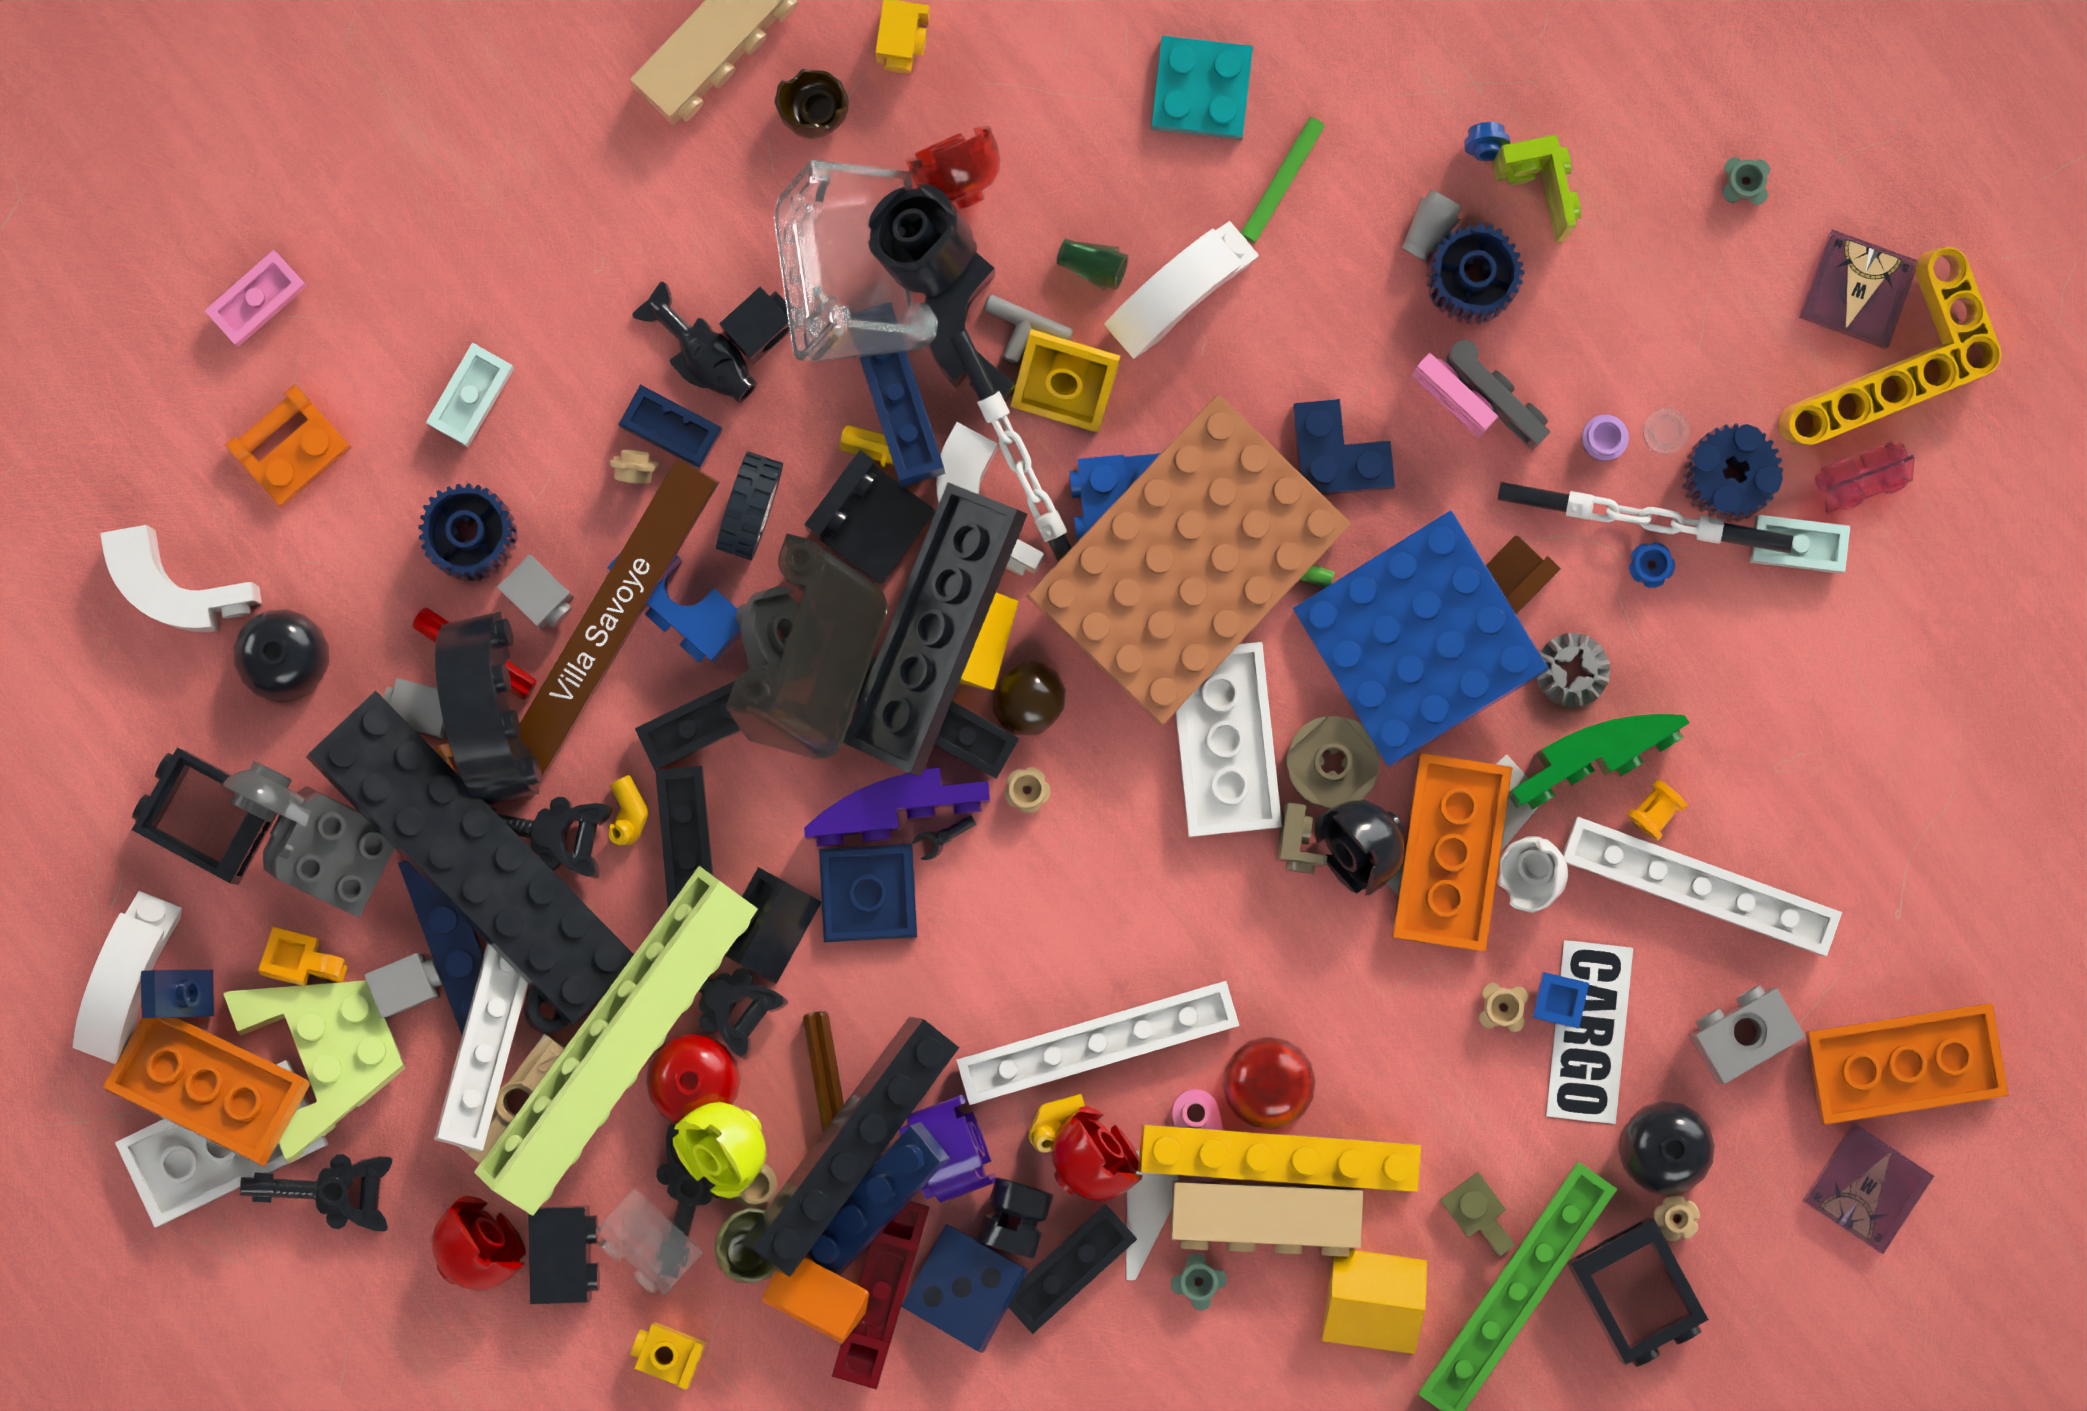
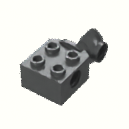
[221,761,395,918]

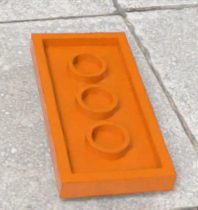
[1392,753,1513,952]
[1805,1003,2009,1125]
[103,1018,311,1167]

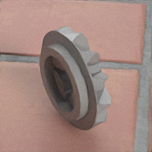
[1537,633,1611,707]

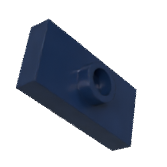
[618,384,723,470]
[141,970,214,1018]

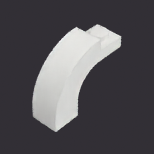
[1104,221,1259,359]
[936,422,1044,576]
[100,525,262,632]
[73,891,182,1064]

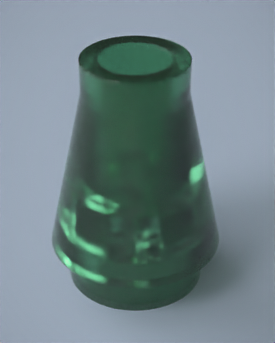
[1057,238,1129,290]

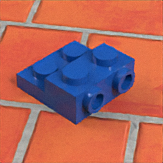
[1069,453,1161,542]

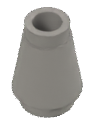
[1402,189,1462,261]

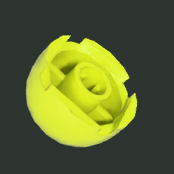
[673,1102,767,1199]

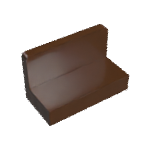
[1486,536,1561,614]

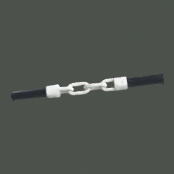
[949,329,1071,562]
[1498,482,1793,554]

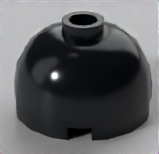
[234,609,329,702]
[1315,800,1404,896]
[1619,1101,1715,1195]

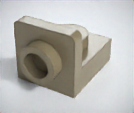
[1276,803,1327,874]

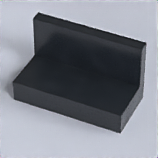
[725,867,822,984]

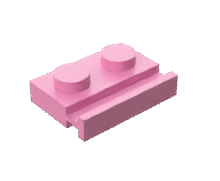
[1411,353,1498,439]

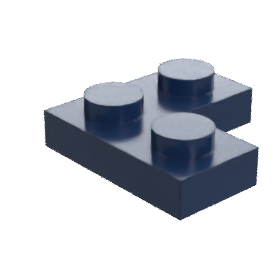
[1293,399,1395,495]

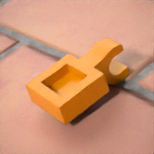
[258,927,348,987]

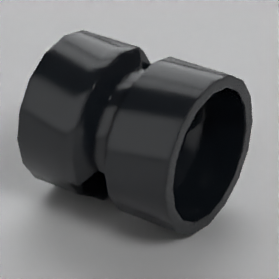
[977,1177,1053,1258]

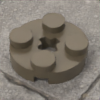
[1285,716,1380,809]

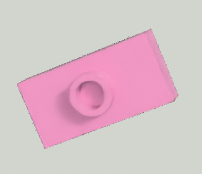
[204,250,308,347]

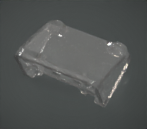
[774,160,937,362]

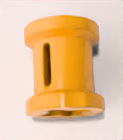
[1626,779,1688,841]

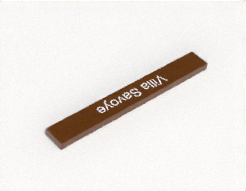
[520,458,720,801]

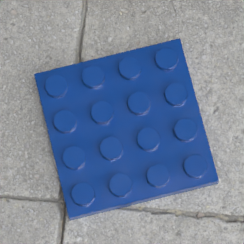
[1293,510,1550,767]

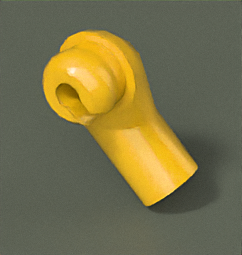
[608,775,649,846]

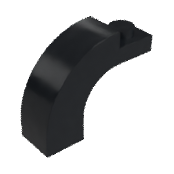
[924,252,1015,402]

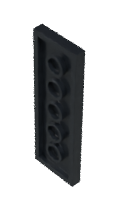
[842,482,1028,777]

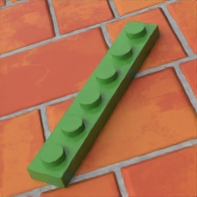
[1417,1161,1617,1411]

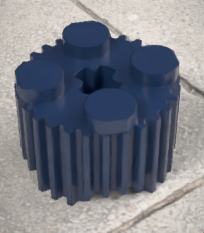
[1426,223,1524,324]
[1682,423,1783,522]
[418,483,518,581]

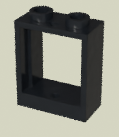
[132,748,278,885]
[1567,1217,1709,1367]

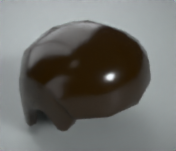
[774,69,849,139]
[993,661,1066,735]

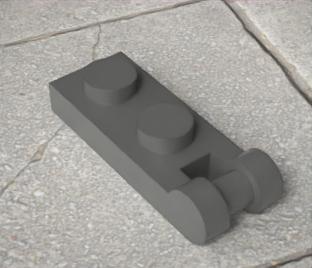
[1446,340,1550,451]

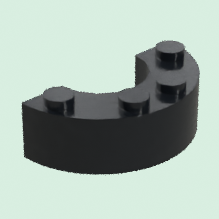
[435,612,542,805]

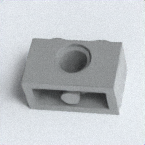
[1689,985,1805,1084]

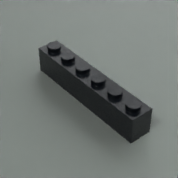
[741,1016,960,1277]

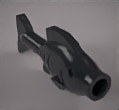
[632,282,757,403]

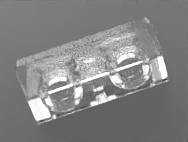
[595,1188,704,1295]

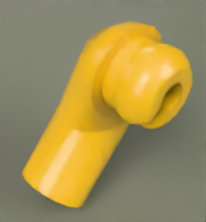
[1029,1094,1085,1153]

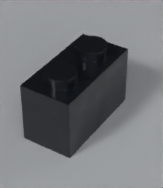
[528,1205,600,1304]

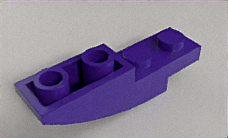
[804,767,990,847]

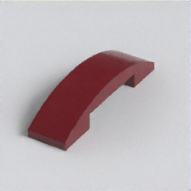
[832,1201,930,1390]

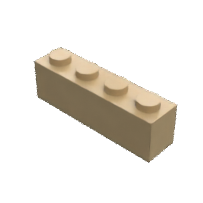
[630,0,799,126]
[1170,1181,1363,1256]

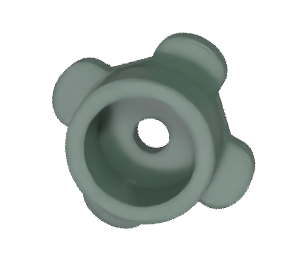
[1722,157,1770,205]
[1171,1253,1227,1310]

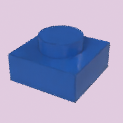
[1531,972,1589,1029]

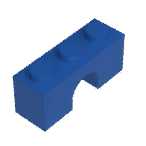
[607,552,741,664]

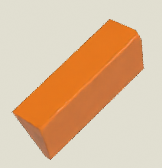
[761,1258,869,1344]

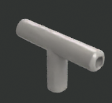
[983,294,1073,365]

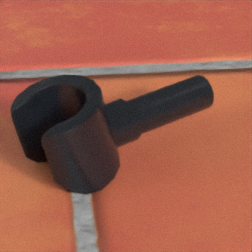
[912,815,976,860]

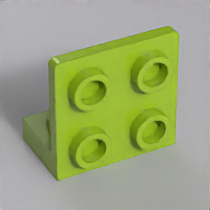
[1492,134,1581,243]

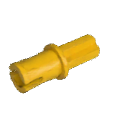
[839,425,893,467]

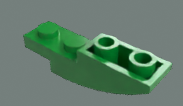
[1509,714,1690,810]

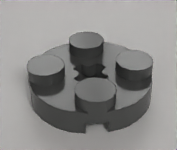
[736,586,818,682]

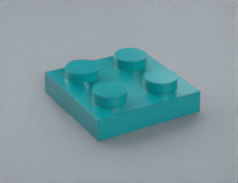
[1151,35,1253,140]

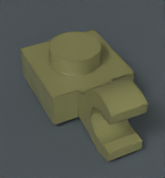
[1439,1172,1515,1256]

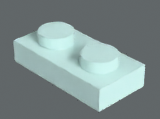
[426,343,515,447]
[1750,515,1850,574]

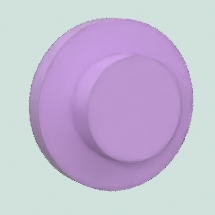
[1582,414,1629,461]

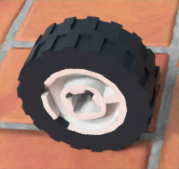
[716,451,783,561]

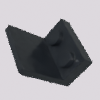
[804,450,935,584]

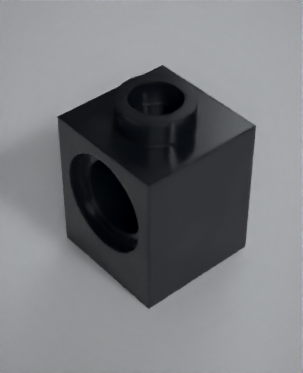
[719,287,794,365]

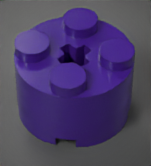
[900,1095,995,1203]

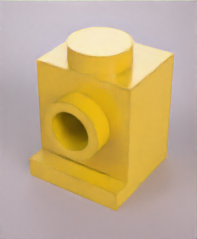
[875,0,930,74]
[630,1322,707,1390]

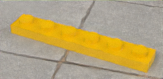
[1138,1124,1421,1192]

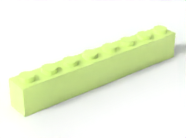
[474,866,758,1216]

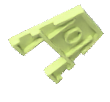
[224,980,406,1163]

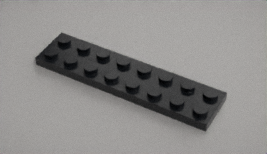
[306,691,634,1027]

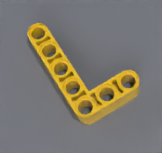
[1778,247,2002,445]

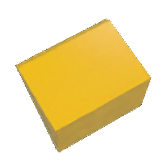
[1010,329,1120,433]
[1321,1249,1427,1354]

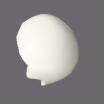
[1497,836,1569,913]

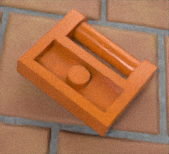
[225,384,352,508]

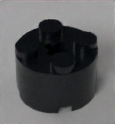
[868,184,977,296]

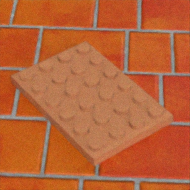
[1026,394,1352,726]

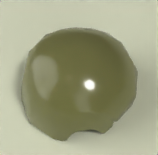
[714,1208,776,1284]

